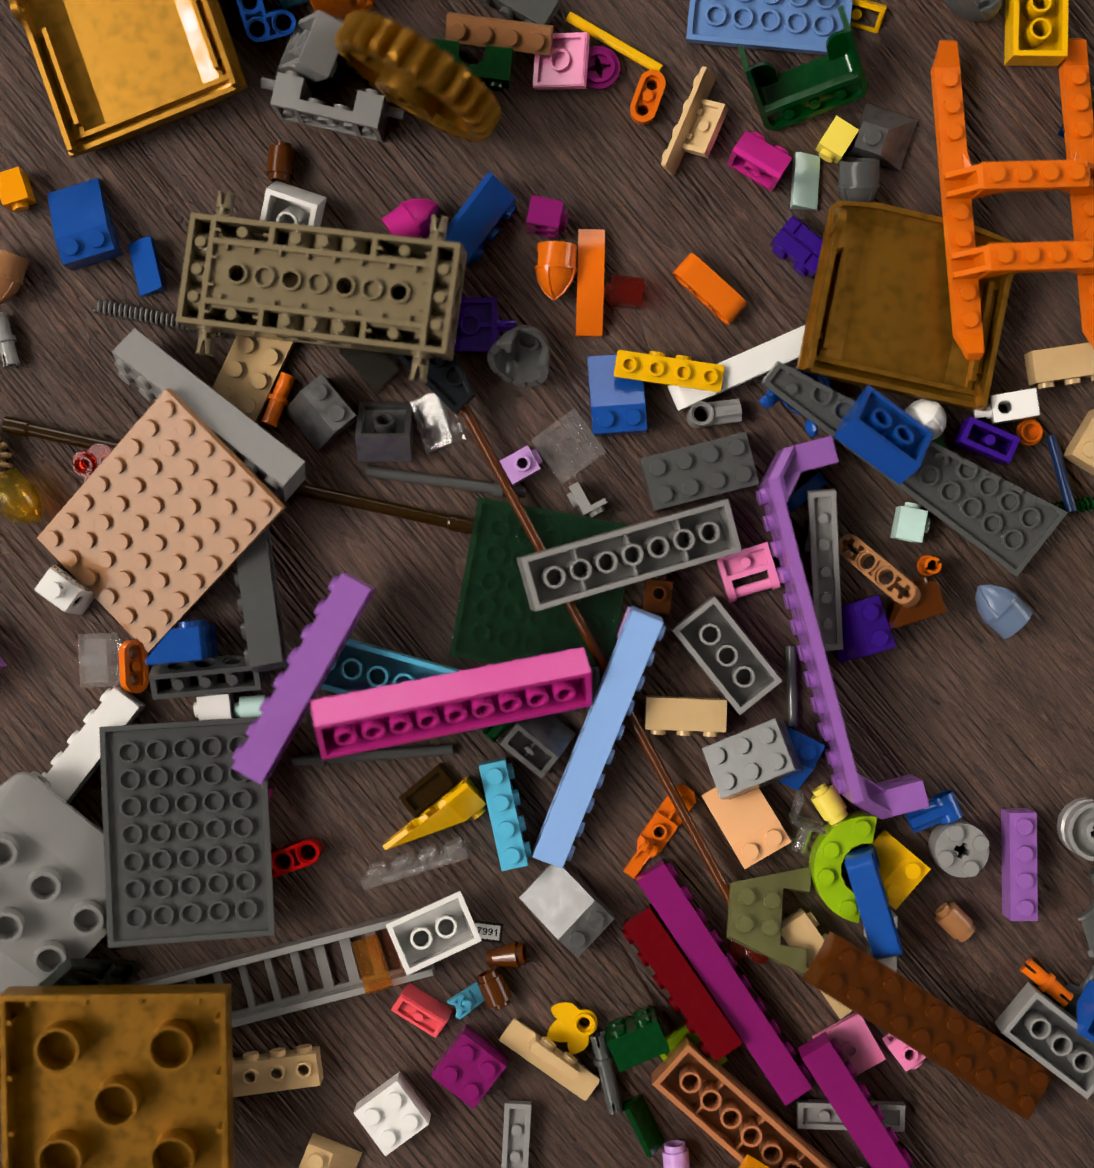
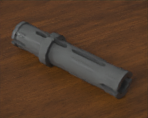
[590,1031,624,1115]

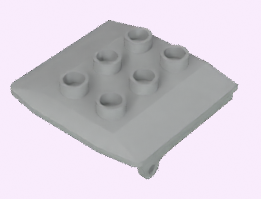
[0,771,107,994]

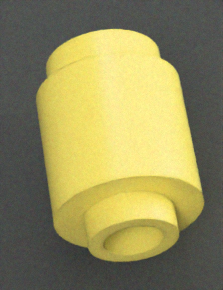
[810,783,848,825]

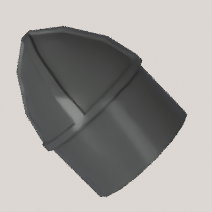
[837,158,881,202]

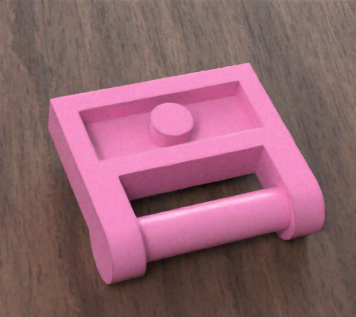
[716,542,781,603]

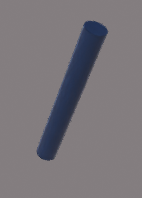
[1046,434,1078,514]

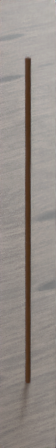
[461,404,756,954]

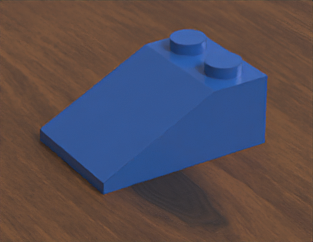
[47,178,123,271]
[587,354,647,437]

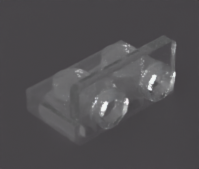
[410,392,465,453]

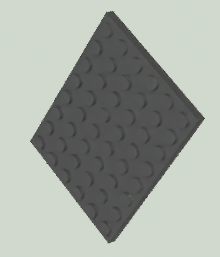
[99,717,276,948]

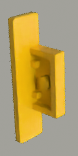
[614,350,724,393]

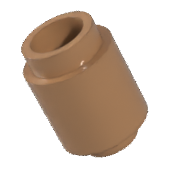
[935,902,976,942]

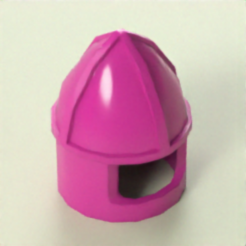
[381,198,439,239]

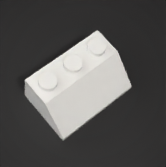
[385,891,482,975]

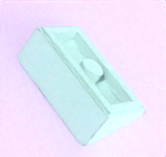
[790,152,820,211]

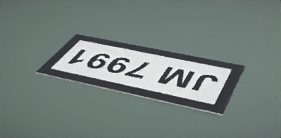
[473,920,503,943]

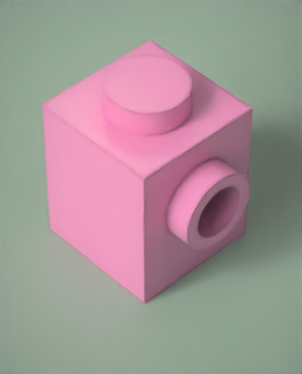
[882,1034,926,1072]

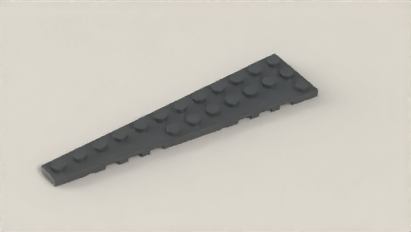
[761,361,1068,577]

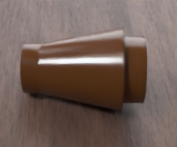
[486,941,527,968]

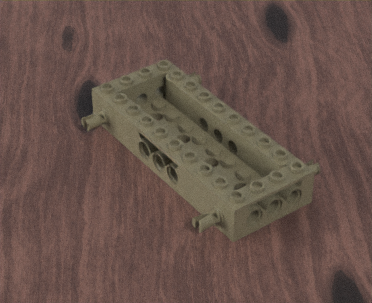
[176,191,467,383]

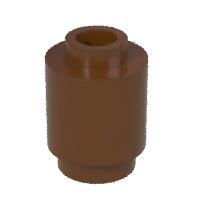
[267,141,296,184]
[477,967,512,1010]

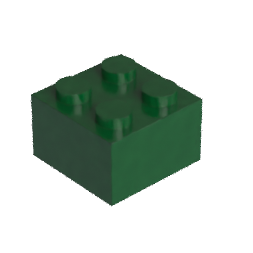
[605,1007,670,1072]

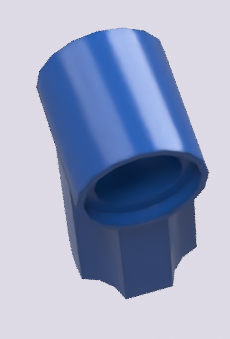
[905,790,963,833]

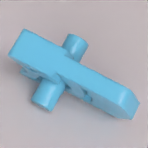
[447,982,485,1019]

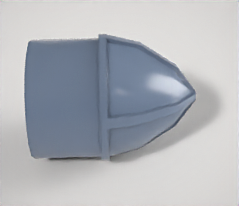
[975,584,1033,639]

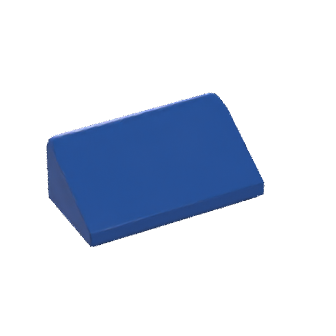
[128,236,167,297]

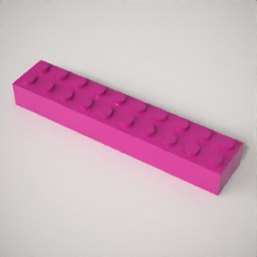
[310,647,592,760]

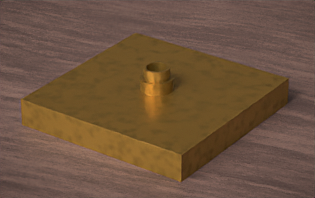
[0,984,234,1168]

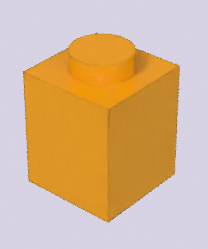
[0,166,36,213]

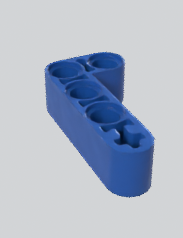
[235,0,296,42]
[845,845,903,960]

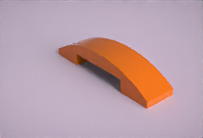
[576,229,605,337]

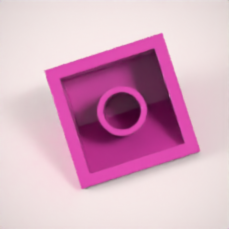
[727,130,792,192]

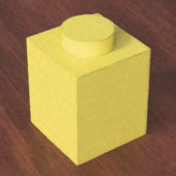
[815,115,859,164]

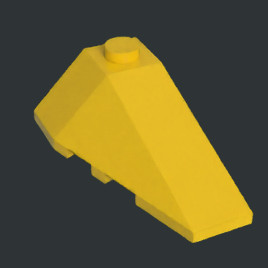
[383,776,487,850]

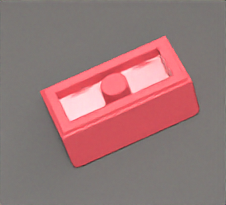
[391,983,452,1038]

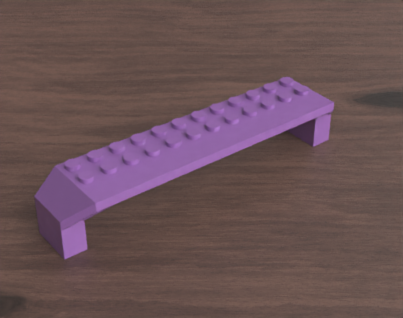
[755,436,930,819]

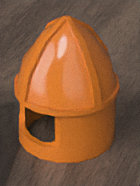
[534,241,577,300]

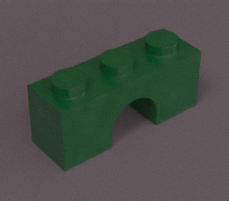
[432,38,514,91]

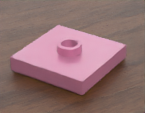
[533,32,590,90]
[812,1012,886,1077]

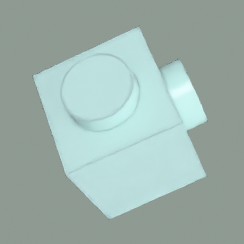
[890,502,930,543]

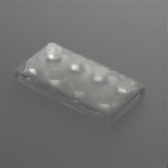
[361,837,471,890]

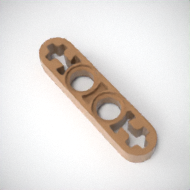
[838,534,921,607]

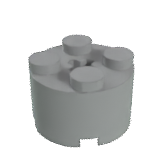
[928,819,990,878]

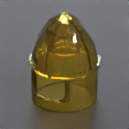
[0,468,43,524]

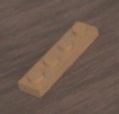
[445,12,554,56]

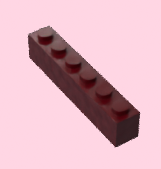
[622,904,743,1062]

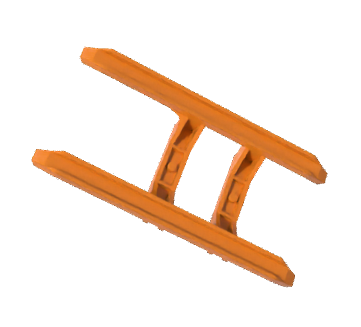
[930,38,1094,360]

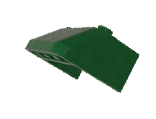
[738,5,868,131]

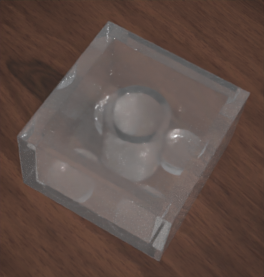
[531,408,606,486]

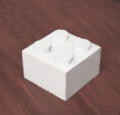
[353,1072,431,1156]

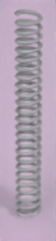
[93,299,225,339]

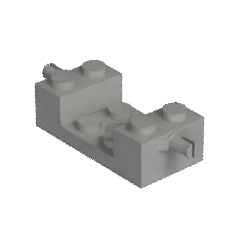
[260,71,406,142]

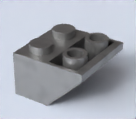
[500,714,576,779]

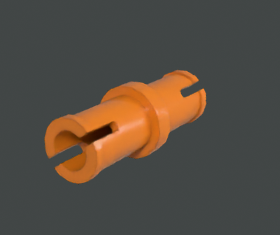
[261,372,296,428]
[1020,958,1074,1007]

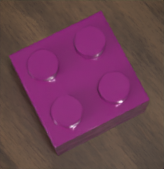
[431,1025,507,1109]

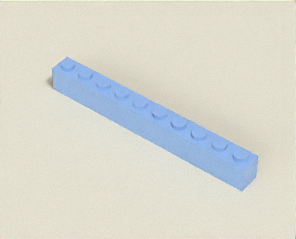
[532,605,666,868]

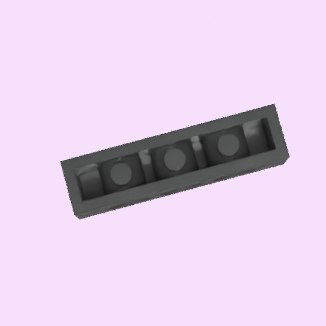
[149,654,265,700]

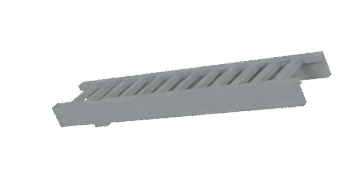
[125,908,435,1028]

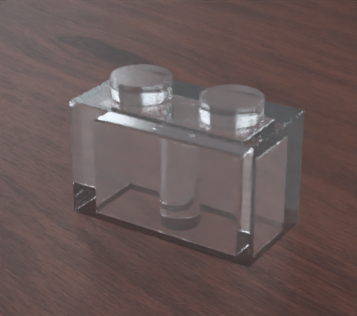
[78,632,121,688]

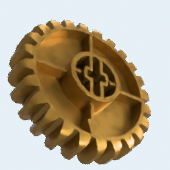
[334,10,501,143]

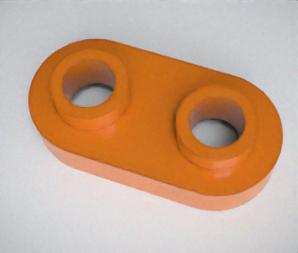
[629,70,666,125]
[119,640,149,693]

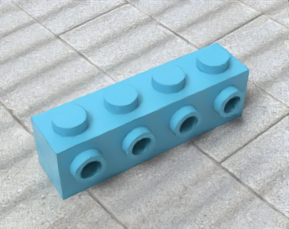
[479,757,532,871]

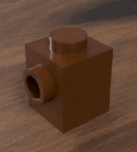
[642,575,673,614]

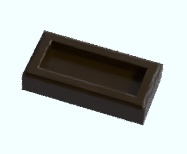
[398,763,457,818]

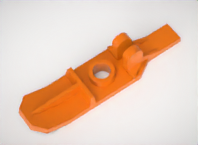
[623,784,696,879]

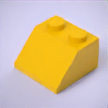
[868,829,931,910]

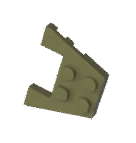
[726,867,811,974]

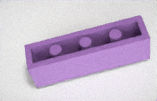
[1001,808,1038,921]

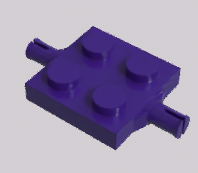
[454,297,516,353]

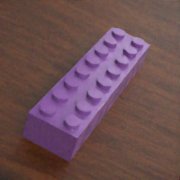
[232,573,377,784]

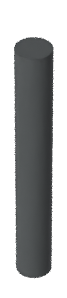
[785,646,799,726]

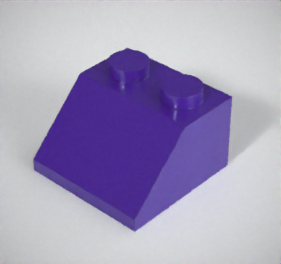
[835,595,896,662]

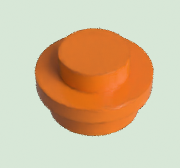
[1015,419,1043,446]

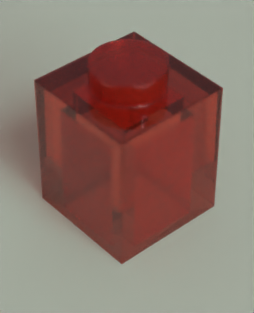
[604,275,645,310]

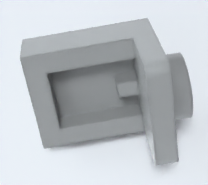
[566,482,608,518]

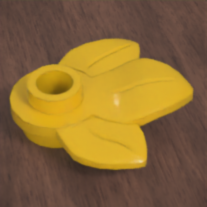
[547,1002,598,1055]

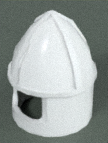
[904,399,947,440]

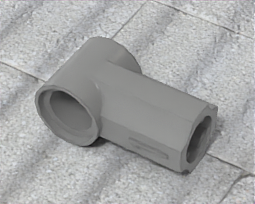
[686,399,742,429]

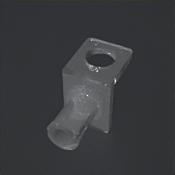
[788,789,827,854]

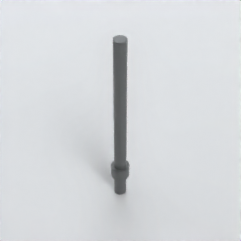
[366,466,526,498]
[292,744,453,767]

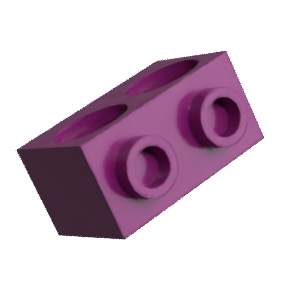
[526,195,568,239]

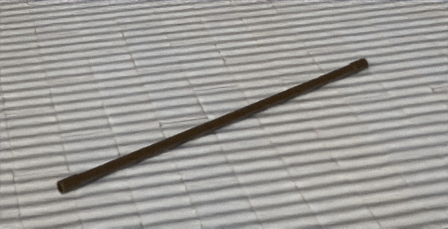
[2,416,475,535]

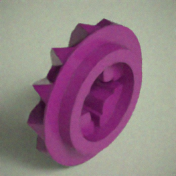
[587,46,620,90]

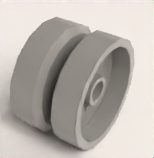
[1056,797,1094,861]

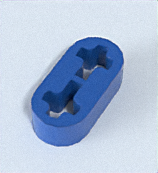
[786,471,827,514]

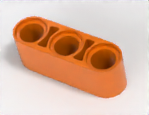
[672,253,748,325]

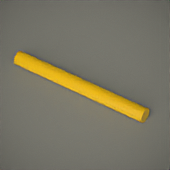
[566,11,663,72]

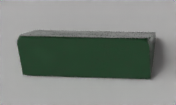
[624,1094,664,1158]

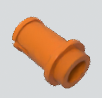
[916,555,942,576]

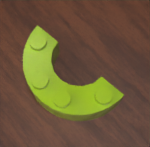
[809,812,877,923]

